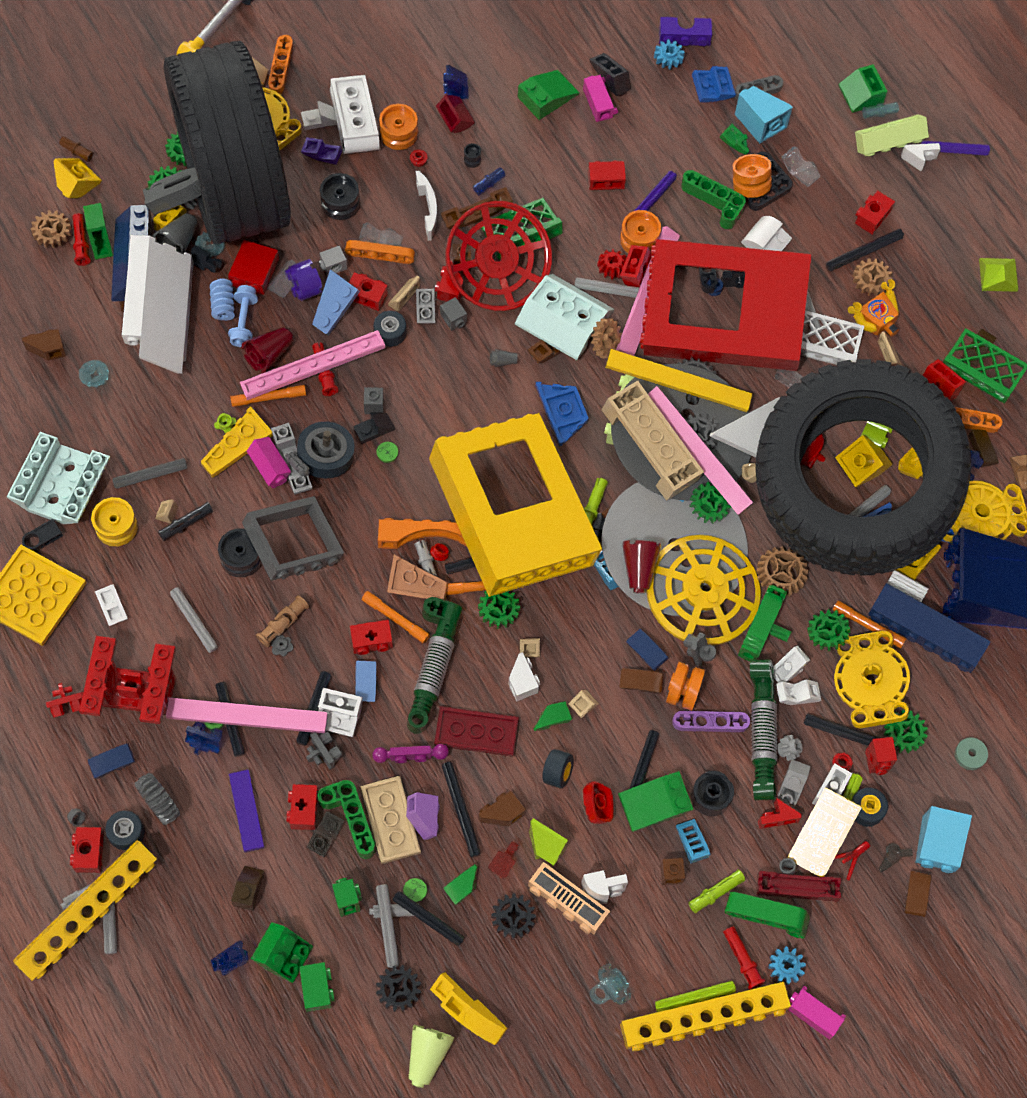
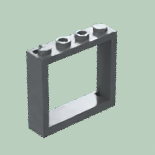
[242,496,344,581]

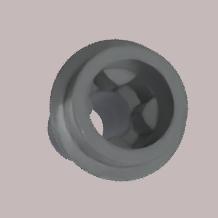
[490,349,517,367]

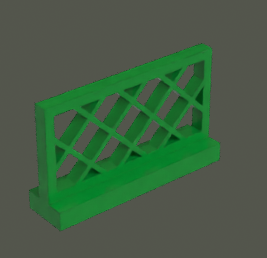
[481,198,563,260]
[943,328,1027,404]

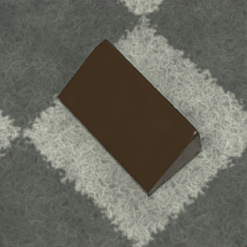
[968,430,999,468]

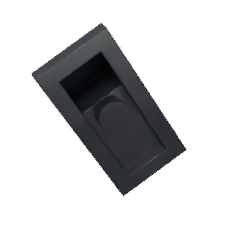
[353,412,395,445]

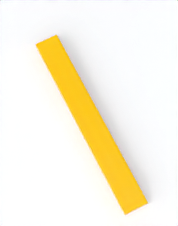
[605,349,752,412]

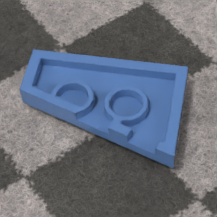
[312,270,360,336]

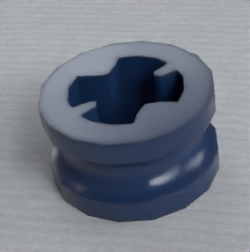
[707,278,723,296]

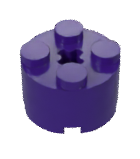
[285,259,323,301]

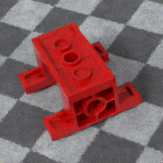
[79,636,176,724]

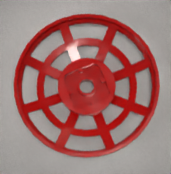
[445,201,552,311]

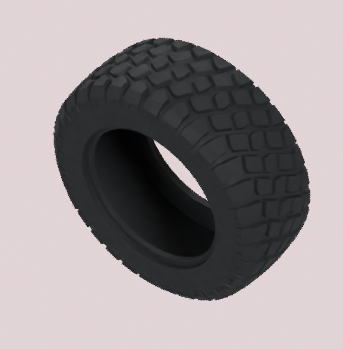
[756,359,971,576]

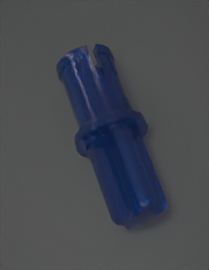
[472,167,505,195]

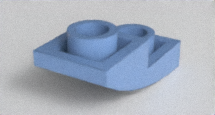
[355,661,376,702]

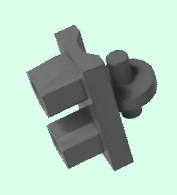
[683,633,716,667]
[306,731,342,770]

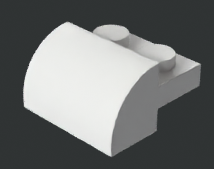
[741,216,792,251]
[318,688,363,737]
[581,871,628,904]

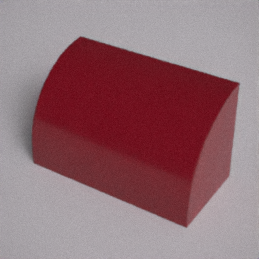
[436,94,475,133]

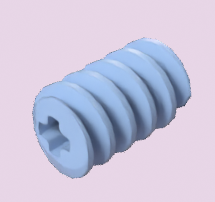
[209,279,235,321]

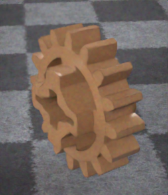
[31,210,72,248]
[852,258,893,296]
[591,318,622,358]

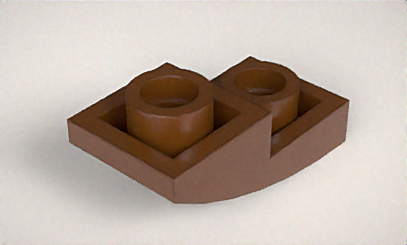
[619,668,664,693]
[904,871,931,917]

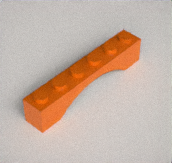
[378,518,467,549]

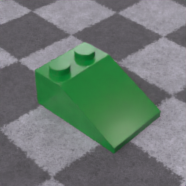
[518,70,580,120]
[618,771,693,832]

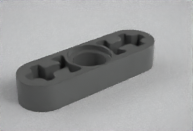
[735,75,783,100]

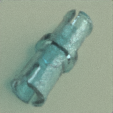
[862,102,899,119]

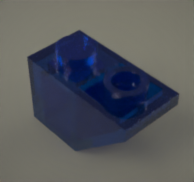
[443,65,469,99]

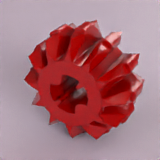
[597,249,626,280]

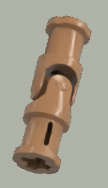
[255,595,309,648]

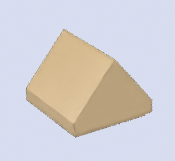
[155,499,178,524]
[519,639,540,657]

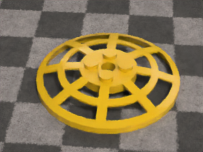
[646,535,760,646]

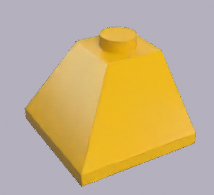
[54,158,102,199]
[835,435,893,487]

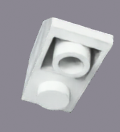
[508,652,540,702]

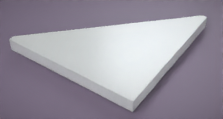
[710,397,780,457]

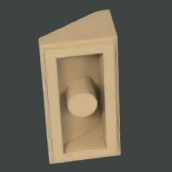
[388,276,420,311]
[877,332,902,366]

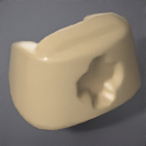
[742,463,757,483]

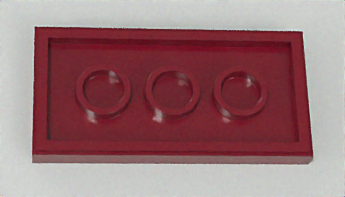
[434,706,518,757]

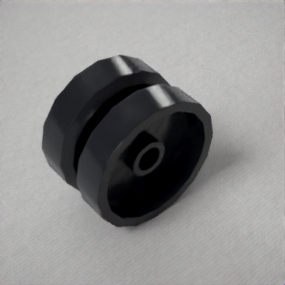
[320,173,360,220]
[218,528,262,578]

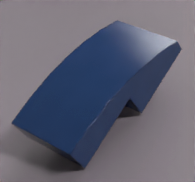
[626,629,668,671]
[87,743,136,779]

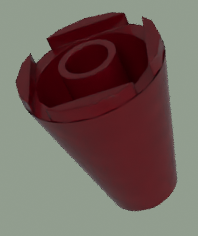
[241,327,293,373]
[622,540,661,594]

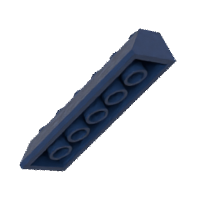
[111,205,152,302]
[868,583,991,673]

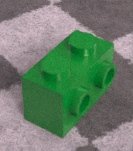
[332,878,362,917]
[300,962,335,1012]

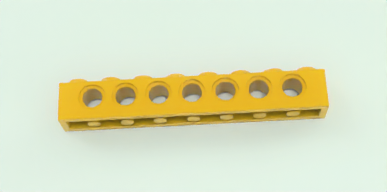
[13,840,157,981]
[620,982,791,1051]

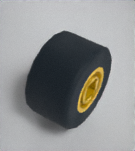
[542,749,574,789]
[852,788,888,827]

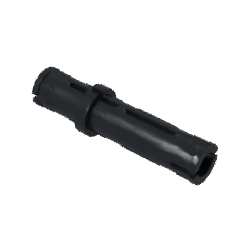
[158,502,213,541]

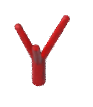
[834,841,870,881]

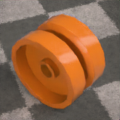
[379,103,418,150]
[732,154,772,198]
[620,210,661,253]
[666,662,705,711]

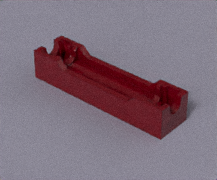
[757,871,841,902]

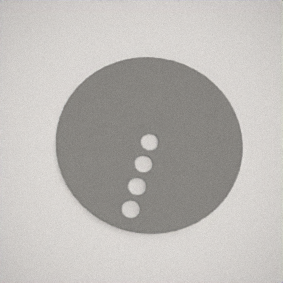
[602,482,748,616]

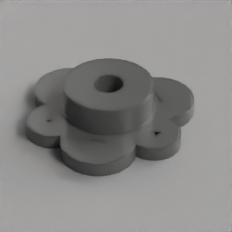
[271,635,293,656]

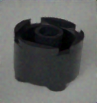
[691,771,734,816]

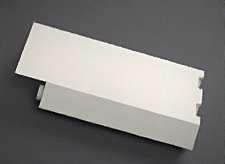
[122,235,193,374]

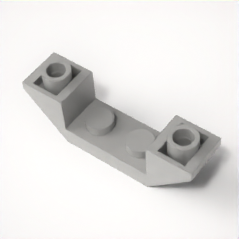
[271,423,313,495]

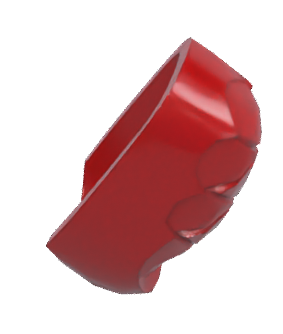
[583,781,614,824]

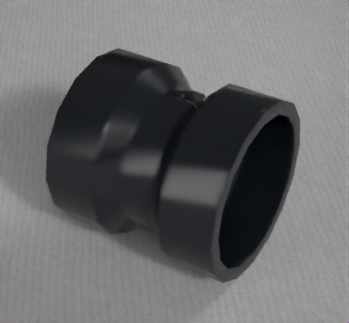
[464,143,481,168]

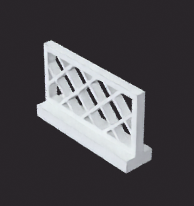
[800,310,864,365]

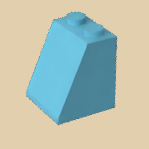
[735,86,793,143]
[915,806,972,873]

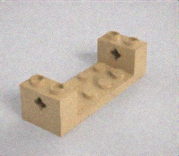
[602,381,704,501]

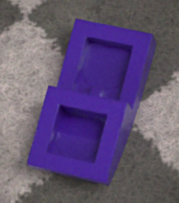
[301,138,342,165]

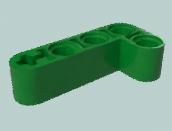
[681,170,746,229]
[318,780,375,859]
[724,892,810,939]

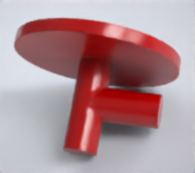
[800,434,826,469]

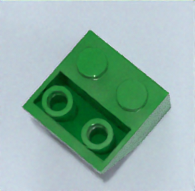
[838,64,888,113]
[251,922,313,983]

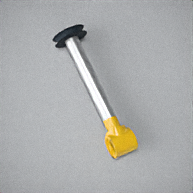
[177,0,254,55]

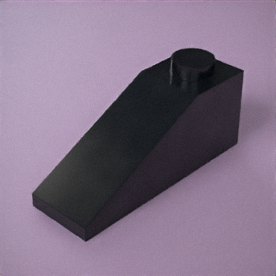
[589,53,631,96]

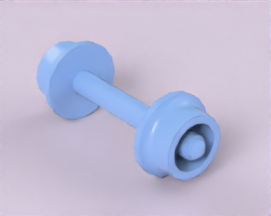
[228,285,258,347]

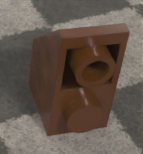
[22,329,66,361]
[478,791,526,827]

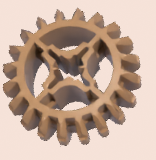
[756,546,808,597]

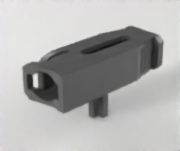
[143,167,202,215]

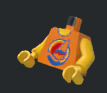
[848,279,899,337]

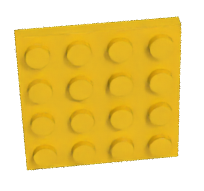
[0,545,87,646]

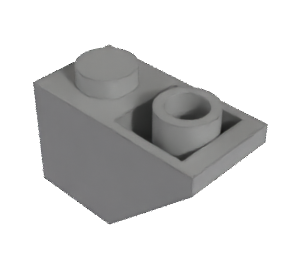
[777,759,810,809]

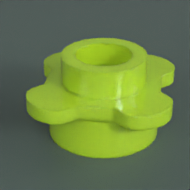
[214,413,236,433]

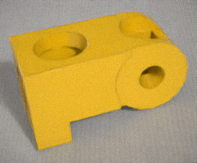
[153,205,187,231]

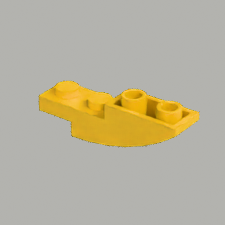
[430,973,508,1045]

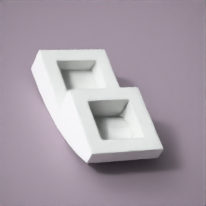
[95,584,128,627]

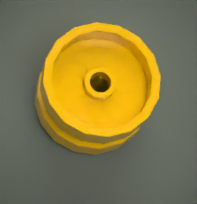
[91,497,138,547]

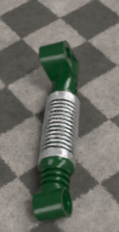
[407,597,463,734]
[750,659,777,801]

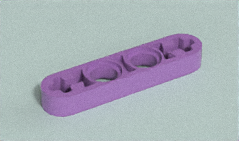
[672,711,750,732]

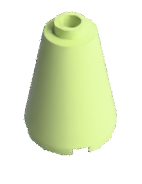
[408,1025,454,1088]

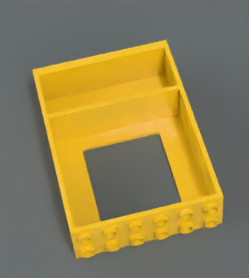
[429,413,602,597]

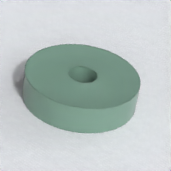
[955,738,988,770]

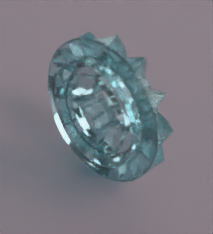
[195,231,225,257]
[79,360,109,388]

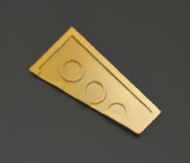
[201,406,273,478]

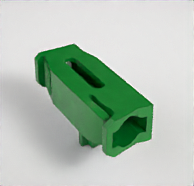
[738,585,791,661]

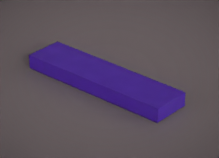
[229,769,264,853]

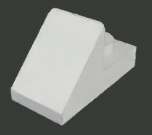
[301,101,337,130]
[901,143,940,171]
[774,646,810,683]

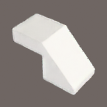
[776,679,821,705]

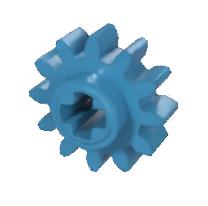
[654,40,685,70]
[768,946,806,985]

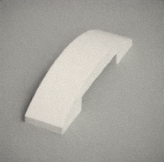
[416,171,437,241]

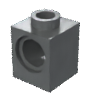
[440,297,467,331]
[364,387,384,414]

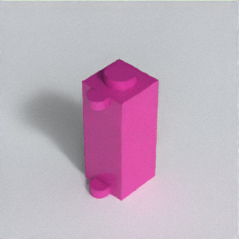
[583,75,618,122]
[247,437,291,488]
[788,986,846,1040]

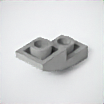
[416,289,435,324]

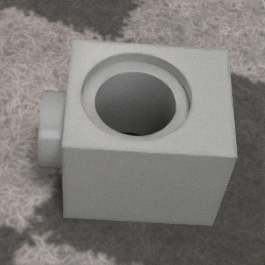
[318,245,347,277]

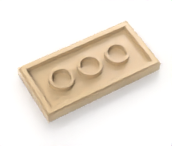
[361,776,421,864]

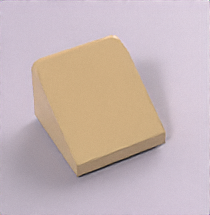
[569,690,599,718]

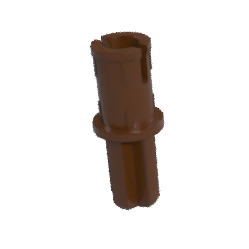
[59,136,94,162]

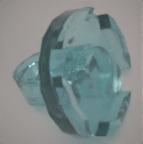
[590,963,631,1005]

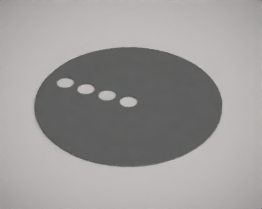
[611,364,751,501]

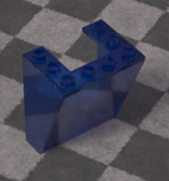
[943,528,1027,629]

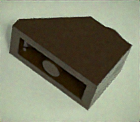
[231,866,265,911]

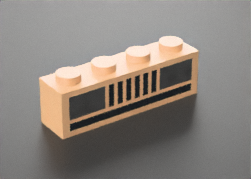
[528,862,610,935]

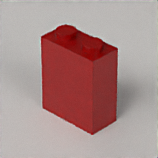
[228,240,279,295]

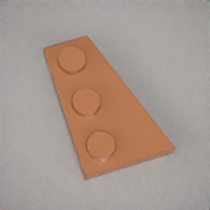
[387,555,448,600]

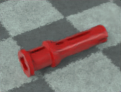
[72,213,91,266]
[312,342,339,396]
[723,926,766,990]

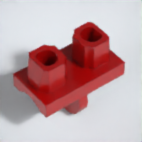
[45,683,83,717]

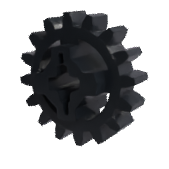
[491,893,536,940]
[376,965,421,1012]

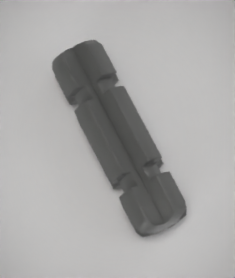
[285,452,310,477]

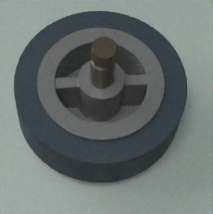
[297,422,355,479]

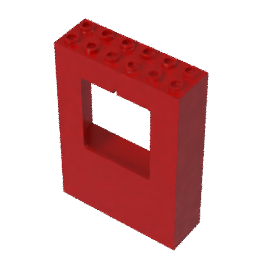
[640,239,811,371]

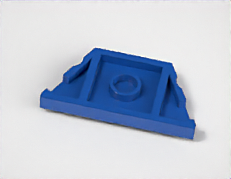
[535,382,589,446]

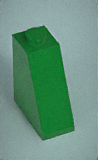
[83,203,113,260]

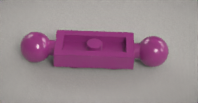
[372,744,449,763]

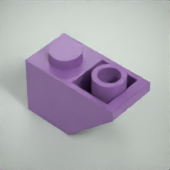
[406,792,439,840]

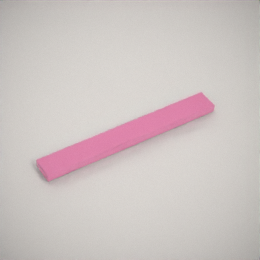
[616,226,680,356]
[240,330,385,400]
[648,386,753,515]
[166,698,328,733]

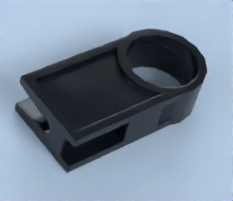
[22,519,63,552]

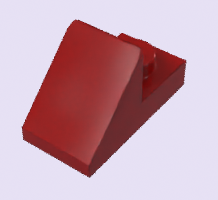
[758,798,802,829]

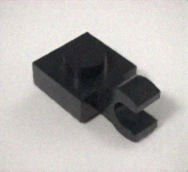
[191,245,222,273]

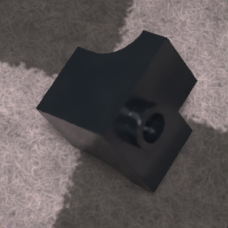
[721,270,745,288]

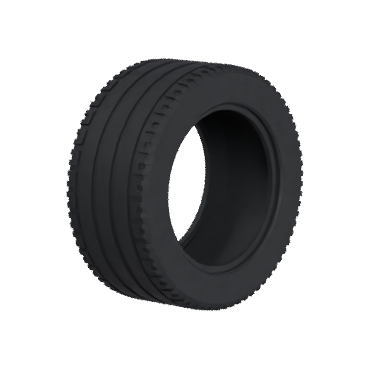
[163,41,291,244]

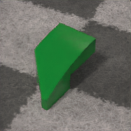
[719,123,749,155]
[533,701,572,731]
[443,864,478,905]

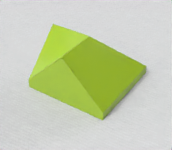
[979,258,1018,292]
[529,818,568,865]

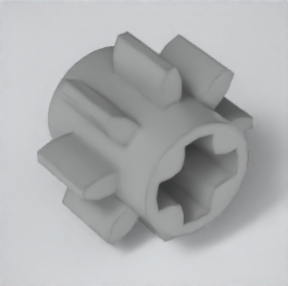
[777,735,802,761]

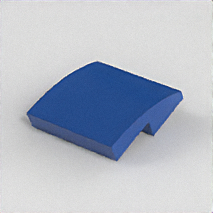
[692,66,736,102]

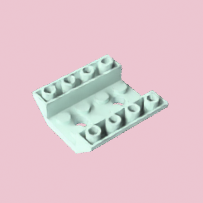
[515,274,615,360]
[7,432,110,524]

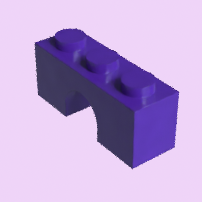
[659,17,712,46]

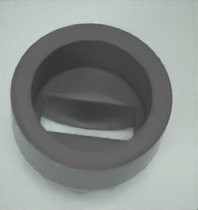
[67,808,86,826]
[779,858,797,875]

